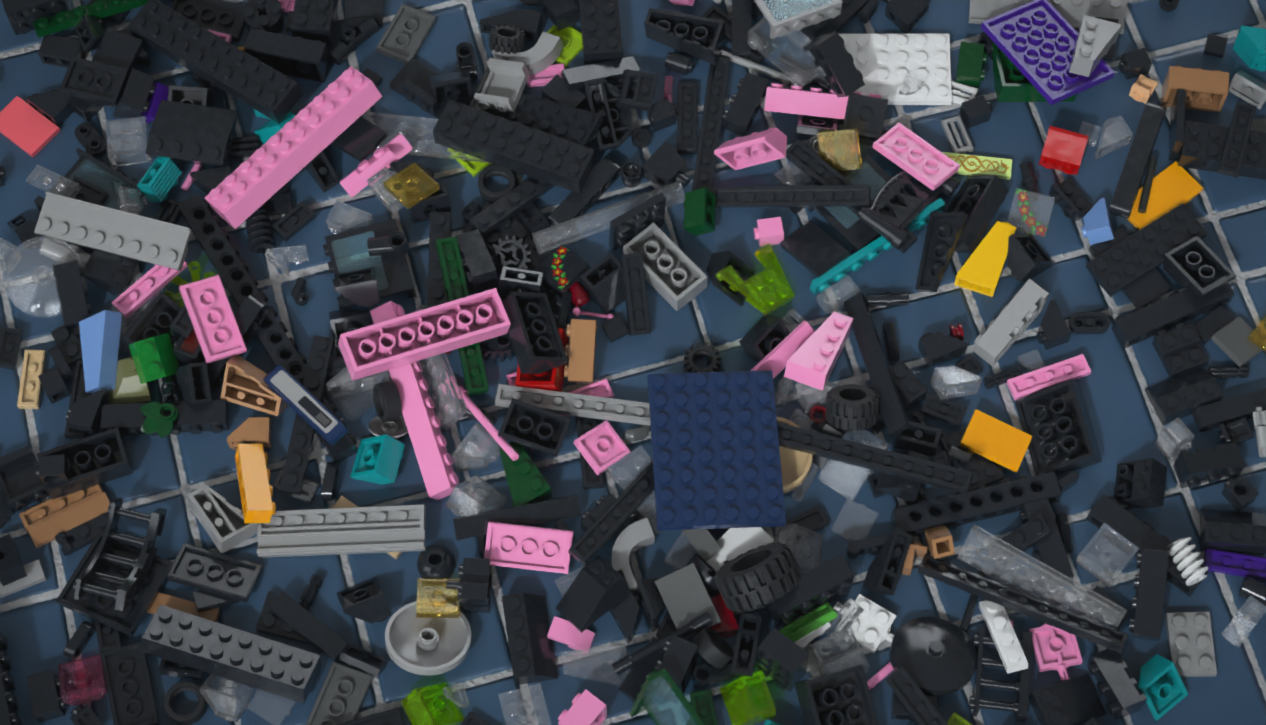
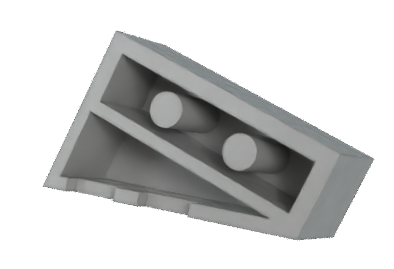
[1069,15,1122,77]
[187,484,258,554]

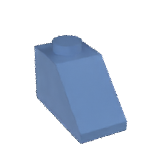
[1081,197,1114,245]

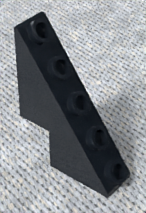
[26,89,105,127]

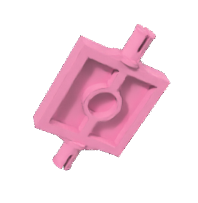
[1028,623,1083,681]

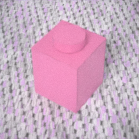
[753,217,784,246]

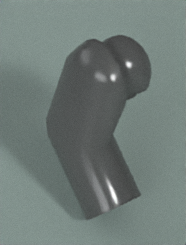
[625,424,650,442]

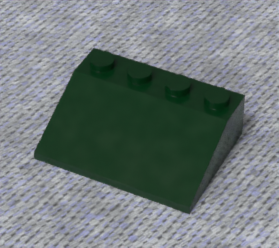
[992,43,1077,102]

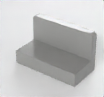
[1228,70,1266,109]

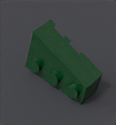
[499,442,552,506]

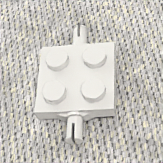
[833,594,896,653]

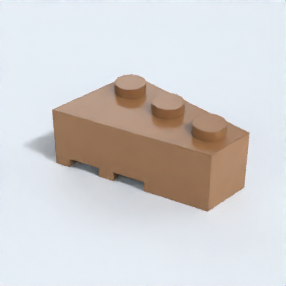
[564,319,598,383]
[220,355,288,416]

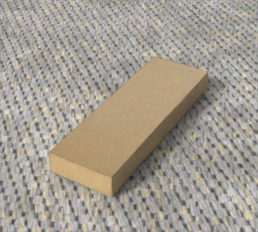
[17,350,47,409]

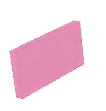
[872,123,960,191]
[179,275,247,364]
[484,521,573,574]

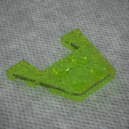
[716,244,795,315]

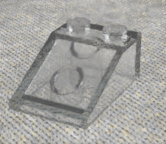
[326,366,390,400]
[817,430,889,501]

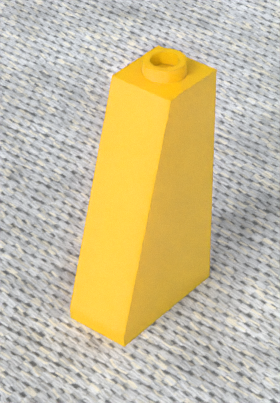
[954,221,1017,297]

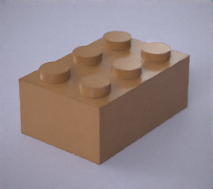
[1161,65,1229,113]

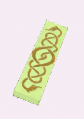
[942,152,1012,180]

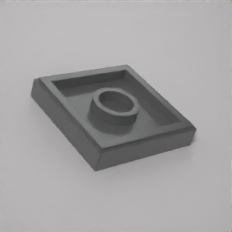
[1211,316,1266,367]

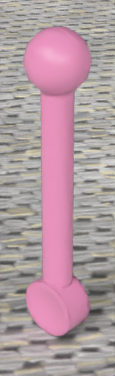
[572,308,614,320]

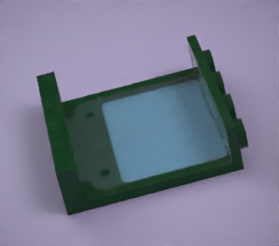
[629,668,704,725]

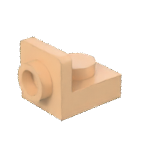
[1129,74,1158,104]

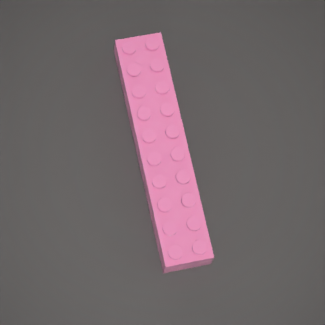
[205,66,383,229]

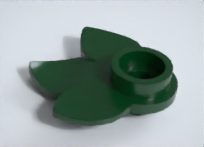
[139,402,178,438]

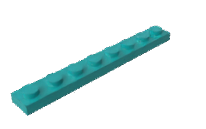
[810,198,945,295]

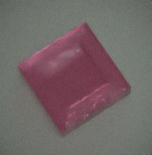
[664,75,673,103]

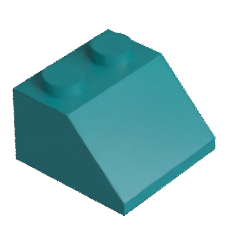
[1232,25,1266,72]
[350,434,405,485]

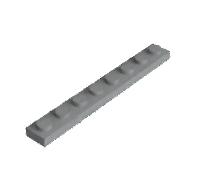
[495,384,650,426]

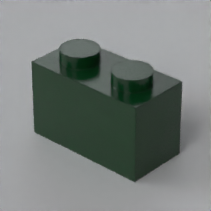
[956,42,987,88]
[683,187,716,236]

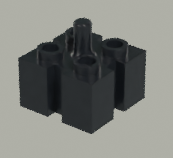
[446,558,492,613]

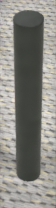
[1138,158,1157,213]

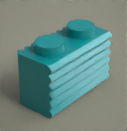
[137,157,182,203]

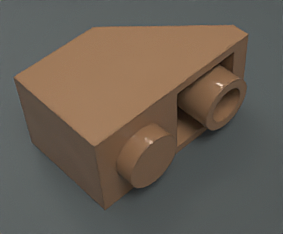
[227,417,273,450]

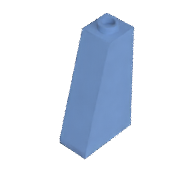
[79,310,122,395]

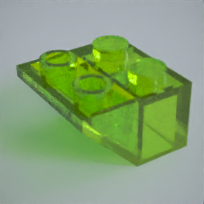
[720,670,776,725]

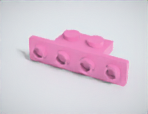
[340,134,413,197]

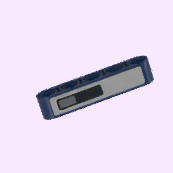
[263,365,348,446]

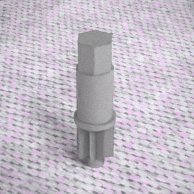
[1252,407,1266,457]

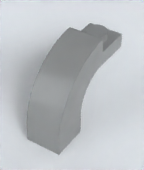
[492,32,564,75]
[611,518,655,594]

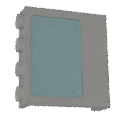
[754,0,842,39]

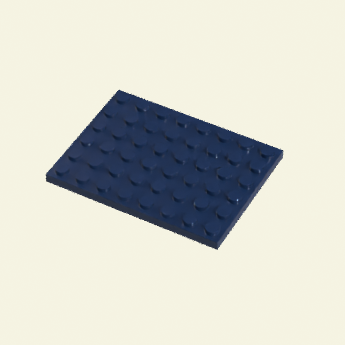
[647,370,786,531]

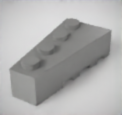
[974,279,1049,366]

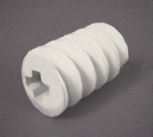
[1166,537,1209,586]

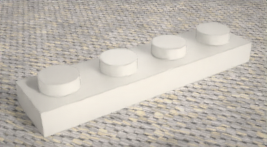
[979,600,1028,674]

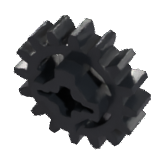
[490,235,534,276]

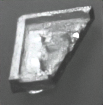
[561,644,629,686]

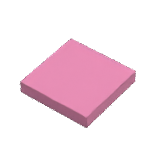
[573,420,631,476]

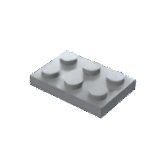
[1165,612,1217,677]

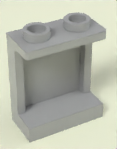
[474,58,530,112]

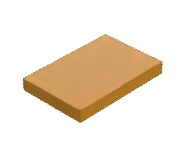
[959,409,1033,472]

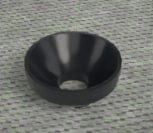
[417,545,456,583]

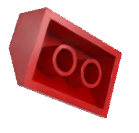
[515,328,569,392]

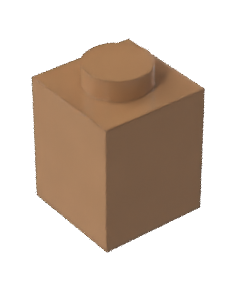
[925,525,955,559]

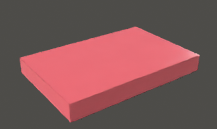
[0,96,60,157]

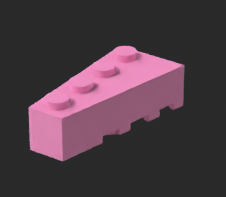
[784,311,853,391]

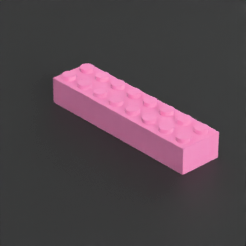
[338,288,511,381]

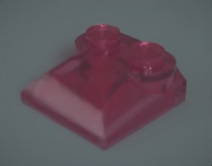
[58,654,107,706]

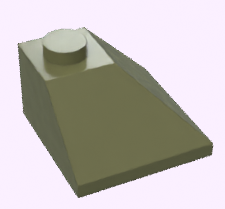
[108,357,152,404]

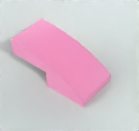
[547,616,595,654]

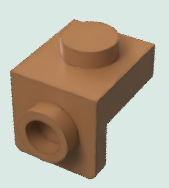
[902,542,928,576]

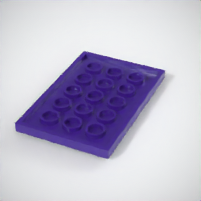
[981,0,1115,105]

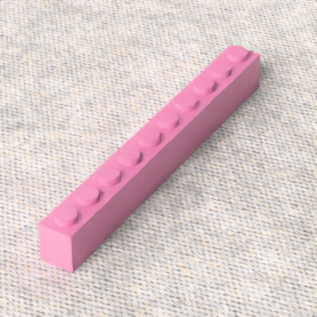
[370,301,460,500]

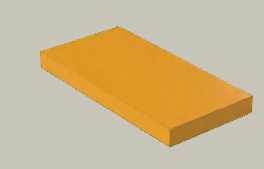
[1126,161,1204,231]

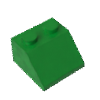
[129,333,179,384]

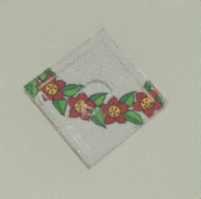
[1007,188,1055,237]

